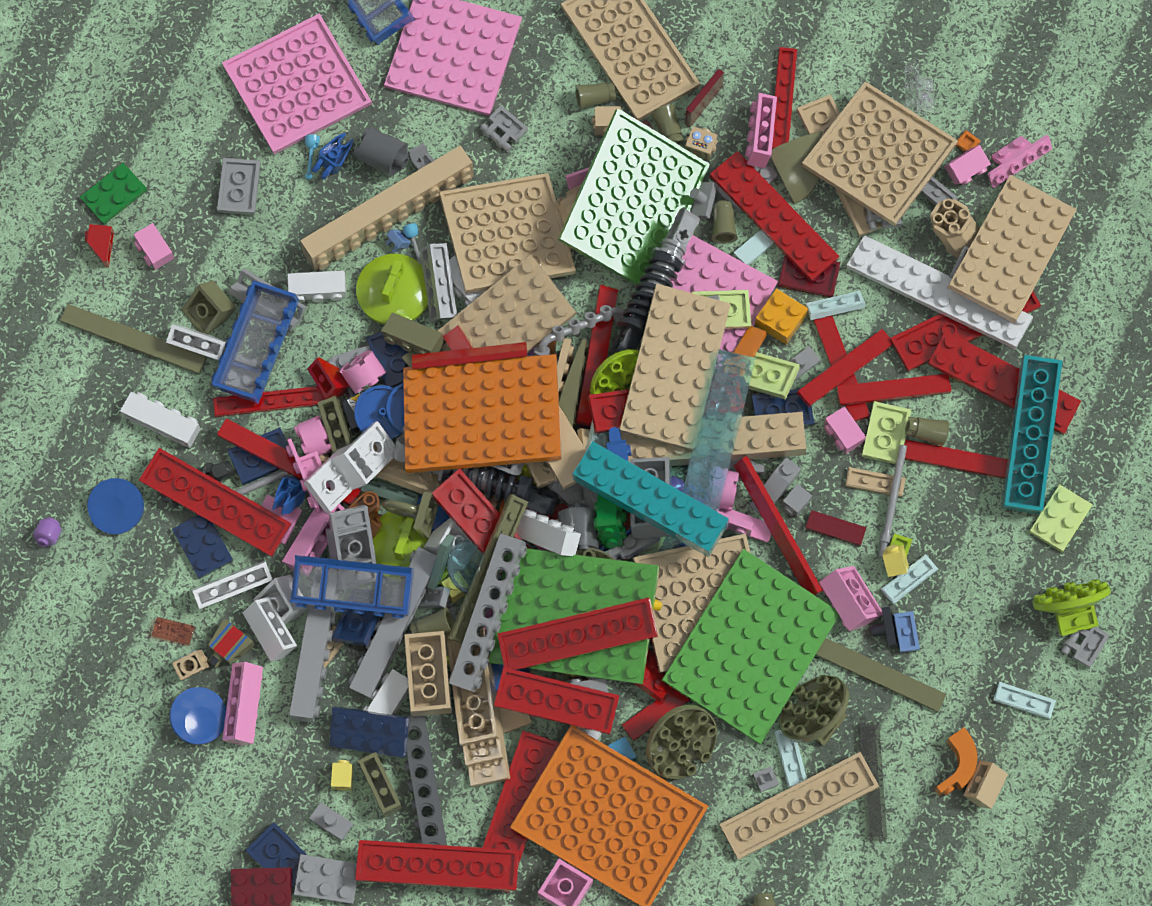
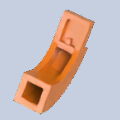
[935,727,977,796]

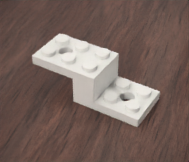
[304,421,395,514]

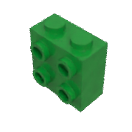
[594,495,627,548]

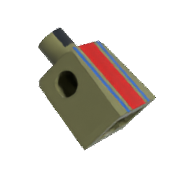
[208,618,255,668]

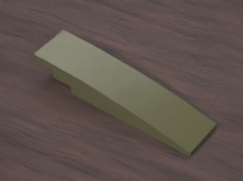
[542,339,588,490]

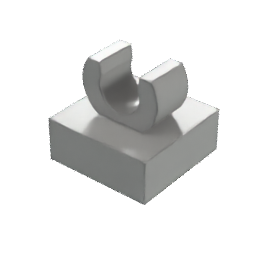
[753,766,779,793]

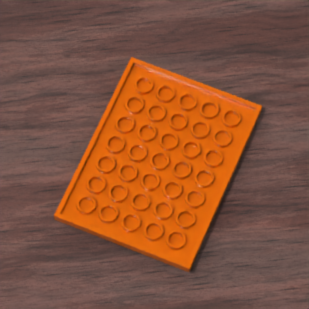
[403,354,562,473]
[510,726,708,906]

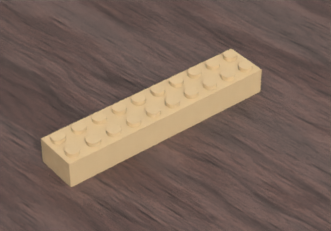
[300,145,474,271]
[620,412,806,466]

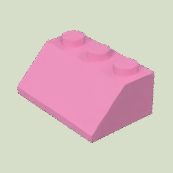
[819,566,883,631]

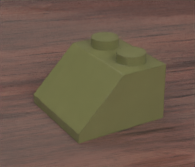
[181,281,236,334]

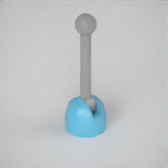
[402,223,422,265]

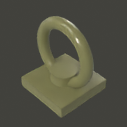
[382,491,439,539]

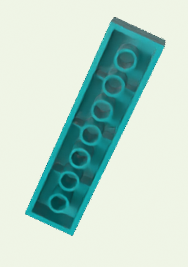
[1001,355,1063,514]
[572,441,729,557]

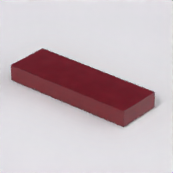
[806,510,867,547]

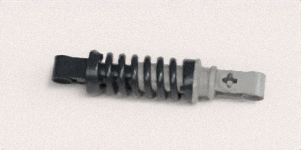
[611,207,700,354]
[393,437,559,516]

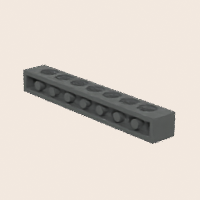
[402,715,447,845]

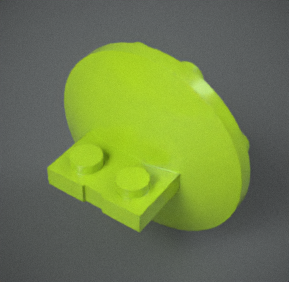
[356,254,428,325]
[590,350,639,395]
[373,511,432,583]
[1032,579,1111,636]

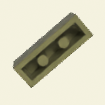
[381,312,445,354]
[317,396,353,454]
[358,752,402,818]

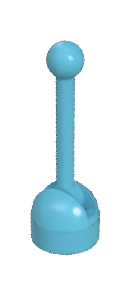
[305,134,320,180]

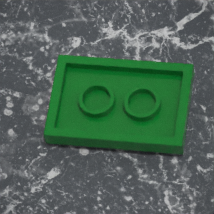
[80,163,148,225]

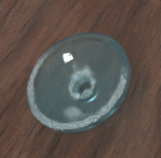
[447,539,502,594]

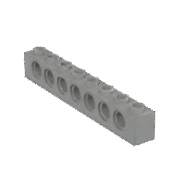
[449,533,527,692]

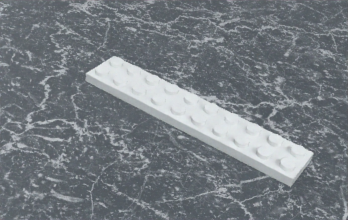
[847,235,1033,350]

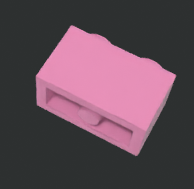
[944,145,991,185]
[133,223,174,270]
[824,406,866,454]

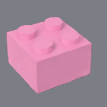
[538,859,593,906]

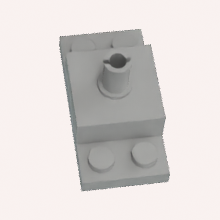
[326,505,377,590]

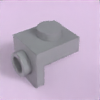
[408,143,434,171]

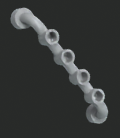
[534,305,624,356]

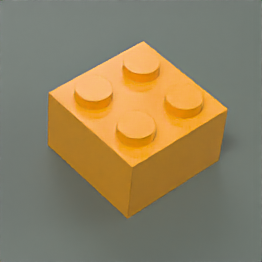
[755,288,808,345]

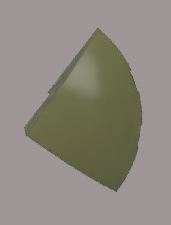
[771,131,823,204]

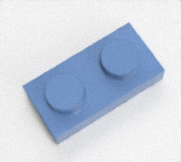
[893,611,920,653]

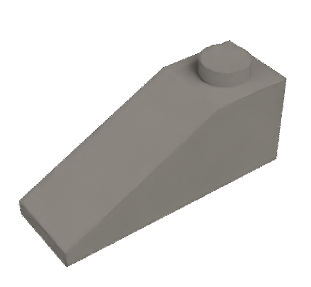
[749,457,801,515]

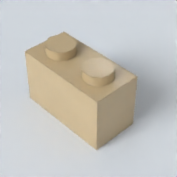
[963,761,1008,809]

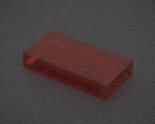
[152,617,195,646]

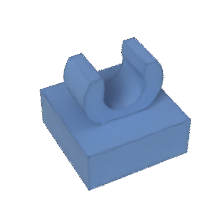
[385,229,411,252]

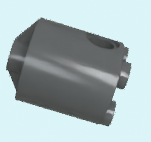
[354,127,409,177]
[558,503,599,550]

